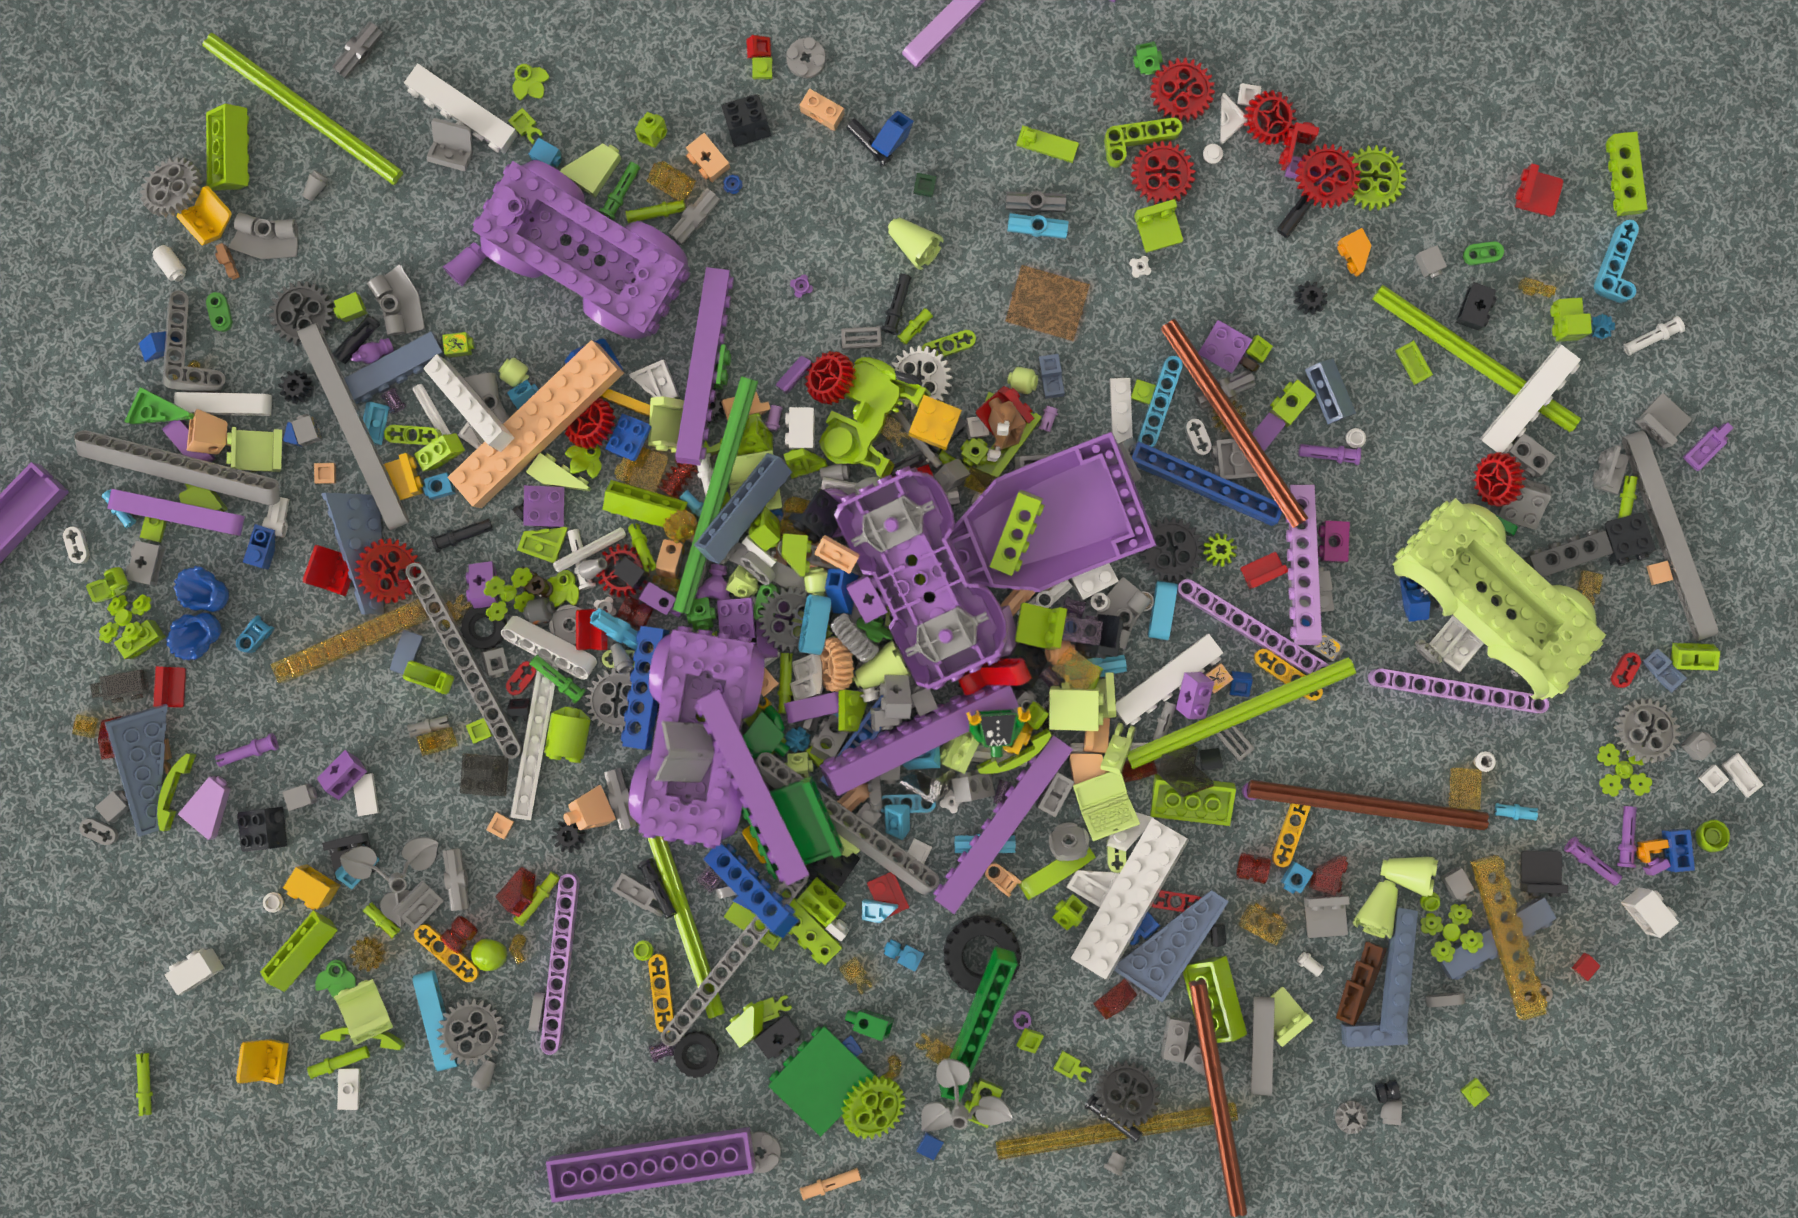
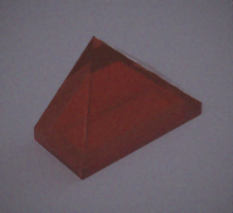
[1121,760,1157,783]
[1093,978,1137,1019]

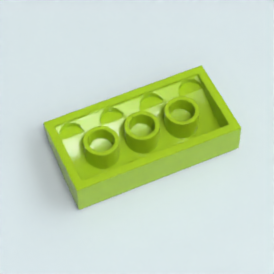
[1150,774,1236,826]

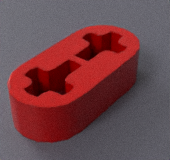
[1611,652,1641,688]
[506,661,537,695]

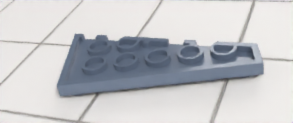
[321,493,384,615]
[105,704,168,837]
[1114,890,1229,1002]

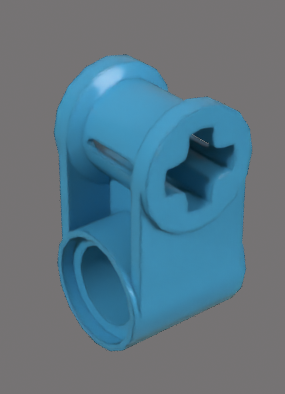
[236,615,275,653]

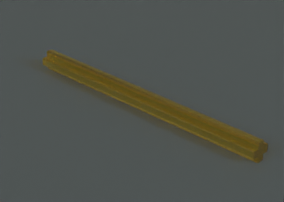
[995,1102,1238,1160]

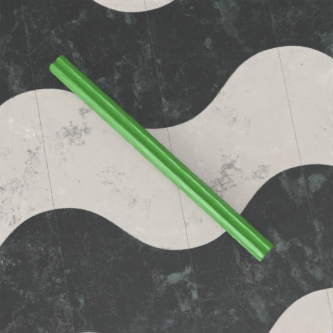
[673,377,758,614]

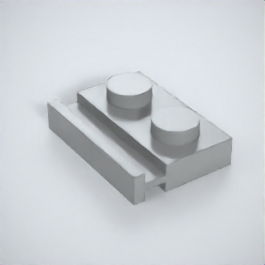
[393,880,444,930]

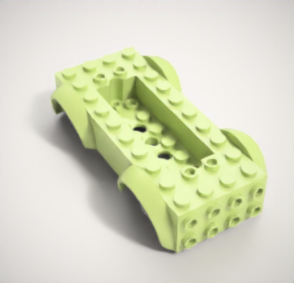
[1392,498,1606,700]

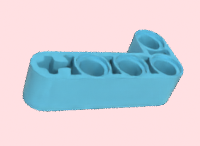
[1594,220,1639,303]

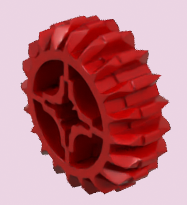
[1243,90,1297,145]
[805,351,856,405]
[565,397,616,449]
[1473,452,1526,507]
[596,544,650,598]

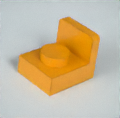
[1636,839,1669,863]

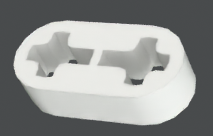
[1185,419,1212,456]
[63,527,90,564]

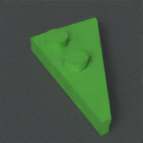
[124,387,195,424]

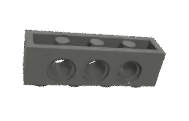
[1525,529,1613,577]

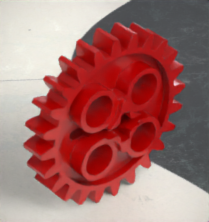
[1150,57,1215,123]
[1130,141,1196,205]
[1295,144,1361,209]
[354,538,421,604]

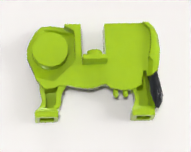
[819,357,931,479]

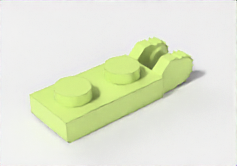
[1101,723,1135,774]

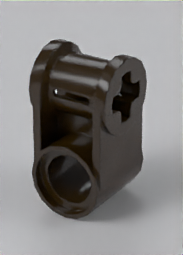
[520,566,553,598]

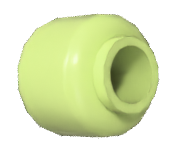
[498,358,529,387]
[1008,367,1038,394]
[804,566,828,596]

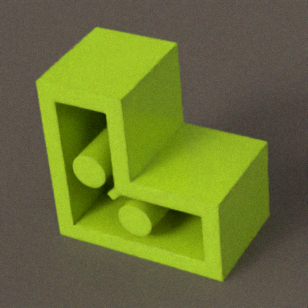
[1550,298,1592,342]

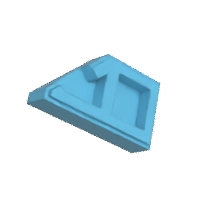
[862,899,898,923]

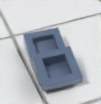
[1039,354,1065,399]
[390,630,424,674]
[1643,648,1687,693]

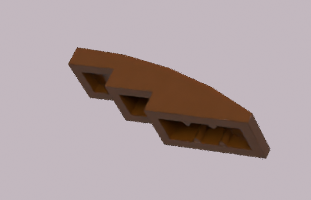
[1336,941,1387,1026]

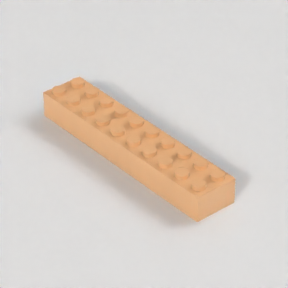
[448,340,624,509]

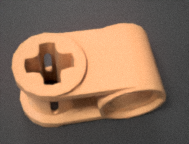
[984,861,1022,897]

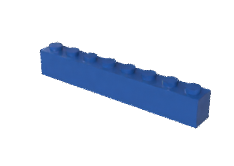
[1130,441,1282,526]

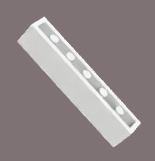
[404,63,518,153]
[1480,344,1581,453]
[423,354,515,452]
[1116,634,1223,726]

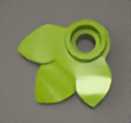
[512,64,549,101]
[565,445,602,479]
[547,570,579,608]

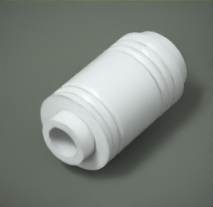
[153,245,187,282]

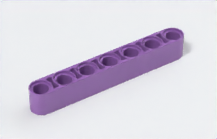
[107,489,245,536]

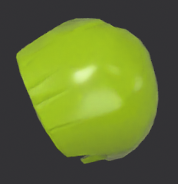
[1695,819,1730,853]
[471,939,507,971]

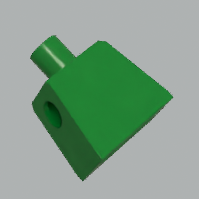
[845,1009,894,1041]

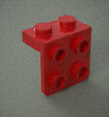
[1279,122,1319,171]
[1515,164,1563,217]
[975,386,1035,437]
[303,545,352,596]

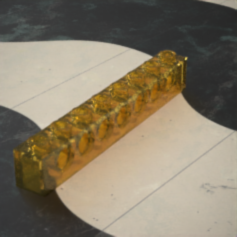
[270,599,430,683]
[1470,854,1547,1021]

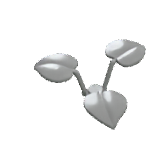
[340,837,438,927]
[921,1059,1012,1132]

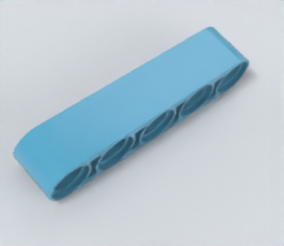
[1137,356,1183,447]
[413,970,459,1072]

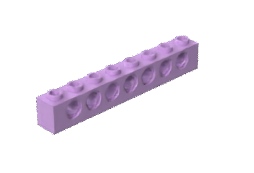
[1285,485,1322,645]

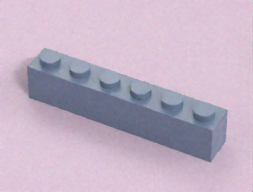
[344,332,446,404]
[694,453,792,564]
[1439,896,1557,980]
[1380,908,1418,1035]

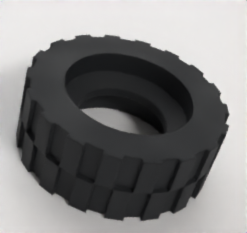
[461,606,507,649]
[674,1031,719,1078]

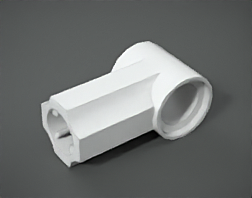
[262,497,290,537]

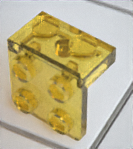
[614,447,668,493]

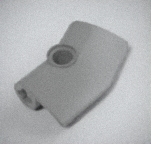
[228,212,298,259]
[367,264,425,336]
[464,373,510,444]
[1089,577,1152,649]

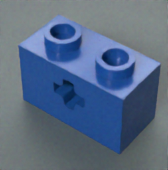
[1662,829,1695,872]

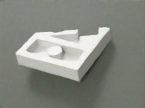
[629,359,680,399]
[742,535,777,568]
[1107,812,1154,851]
[1066,870,1119,907]

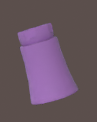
[443,242,487,287]

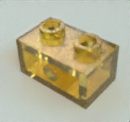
[780,496,811,538]

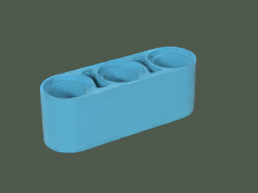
[1148,580,1178,641]
[798,594,831,655]
[881,793,936,813]

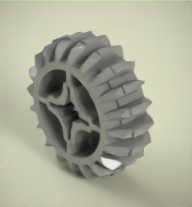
[831,613,879,663]

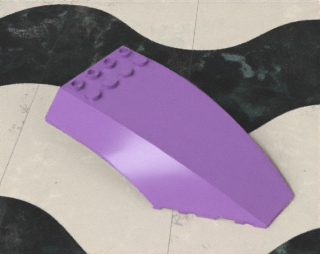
[949,432,1156,592]

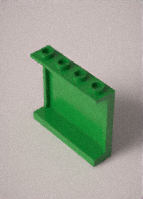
[741,776,844,880]
[768,1024,877,1137]

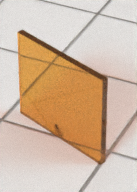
[1005,265,1090,341]

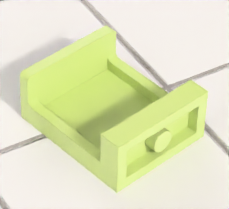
[1049,686,1104,731]

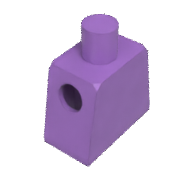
[638,581,681,618]

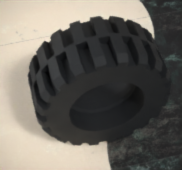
[944,915,1021,994]

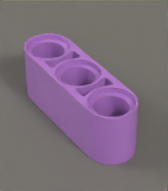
[162,420,215,462]
[784,692,839,724]

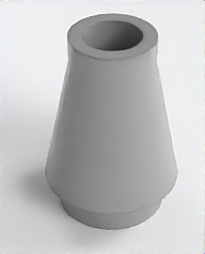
[302,170,328,202]
[820,464,850,481]
[578,558,607,579]
[610,643,634,674]
[471,1059,496,1091]

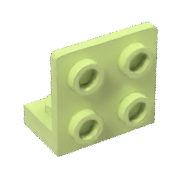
[1270,987,1313,1047]

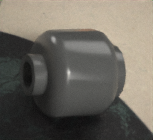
[524,597,555,625]

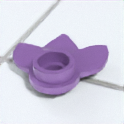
[486,186,526,226]

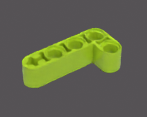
[1104,118,1182,168]

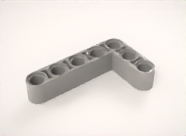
[163,290,225,393]

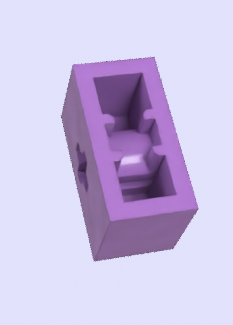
[466,561,498,609]
[846,575,888,623]
[1176,672,1214,719]
[317,750,367,800]

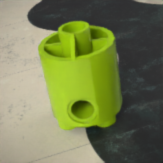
[544,707,591,763]

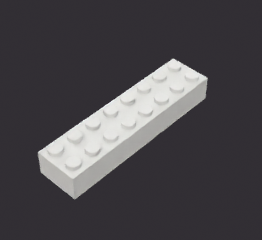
[1071,818,1189,980]

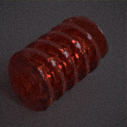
[656,460,698,499]

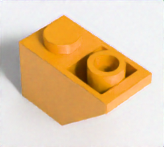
[1337,228,1371,277]

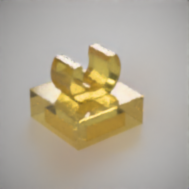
[72,714,99,738]

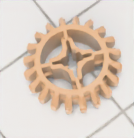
[820,637,854,692]

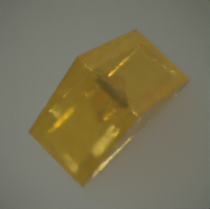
[416,727,458,756]

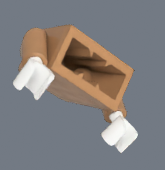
[987,398,1026,462]

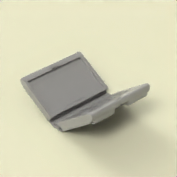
[655,721,714,783]

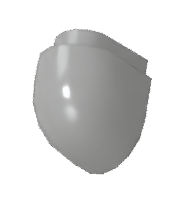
[1380,1099,1402,1125]

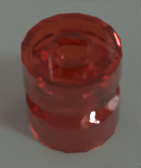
[617,595,654,630]
[1236,852,1271,884]
[440,915,479,954]

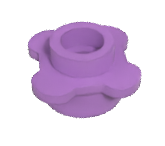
[790,275,813,298]

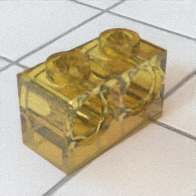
[646,161,696,201]
[1238,903,1288,946]

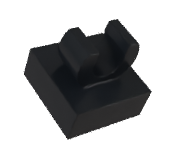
[873,440,896,461]
[507,698,530,722]

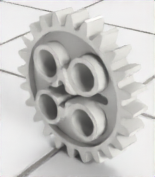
[891,346,953,410]

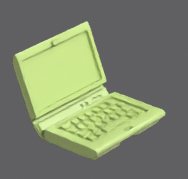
[729,450,782,510]
[1073,772,1140,841]

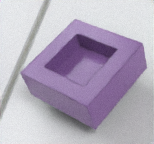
[1643,857,1671,876]

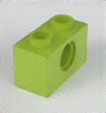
[1269,379,1316,427]
[749,506,780,552]

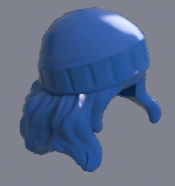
[174,566,229,612]
[166,612,222,660]

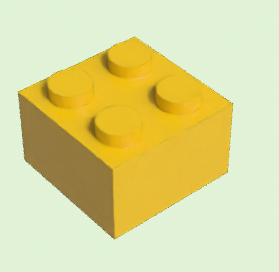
[909,395,962,450]
[283,864,341,910]

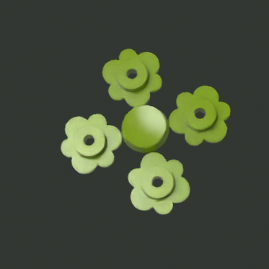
[484,567,534,621]
[99,594,151,643]
[1597,743,1652,797]
[1420,904,1483,962]

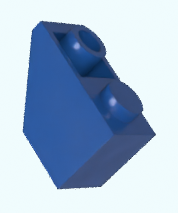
[871,111,914,157]
[243,524,275,570]
[825,569,859,614]
[1400,577,1431,622]

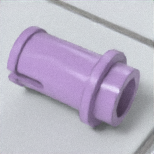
[764,405,783,432]
[1039,406,1058,432]

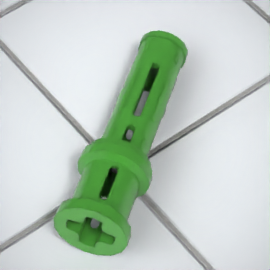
[599,161,641,220]
[529,654,586,704]

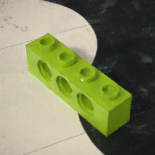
[1606,132,1647,216]
[990,490,1045,576]

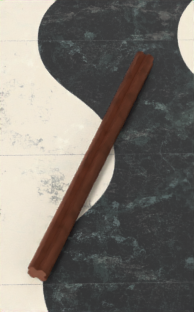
[1161,319,1308,528]
[1247,780,1489,831]
[1189,979,1247,1217]

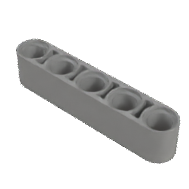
[1251,996,1275,1096]

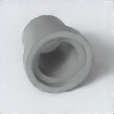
[1103,1152,1127,1176]

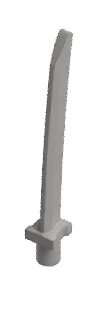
[893,404,943,469]

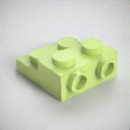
[940,732,980,774]

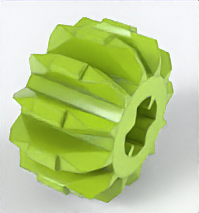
[1203,533,1237,567]

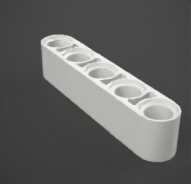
[174,392,272,416]
[501,616,597,680]

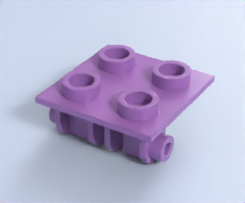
[1198,320,1253,373]
[523,485,564,528]
[717,598,756,639]

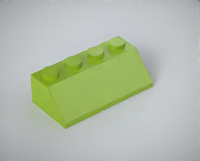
[206,103,250,190]
[1183,956,1247,1043]

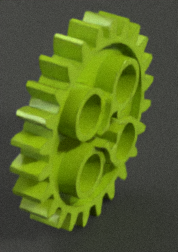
[1341,145,1407,211]
[841,1075,906,1140]

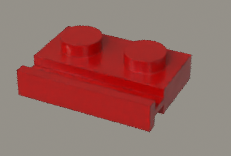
[867,872,910,918]

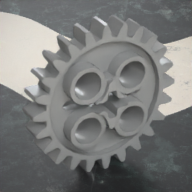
[140,157,203,218]
[585,668,647,733]
[1614,698,1681,764]
[437,999,504,1066]

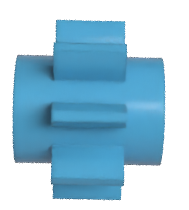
[1591,314,1615,339]
[785,726,810,753]

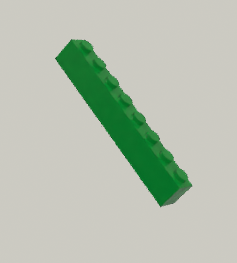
[939,947,1017,1102]

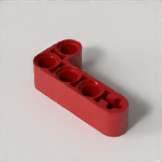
[958,658,1032,695]

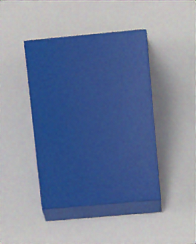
[139,331,180,362]

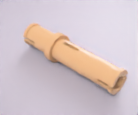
[800,1168,861,1200]

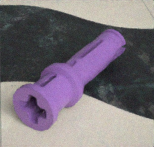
[1299,444,1361,465]
[215,733,279,767]
[1617,806,1637,868]
[1564,837,1622,886]

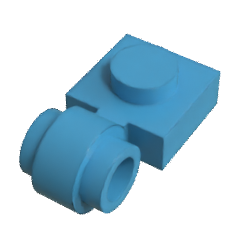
[884,939,924,972]

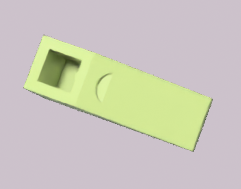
[526,453,591,491]

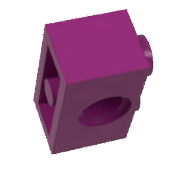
[1318,521,1350,563]

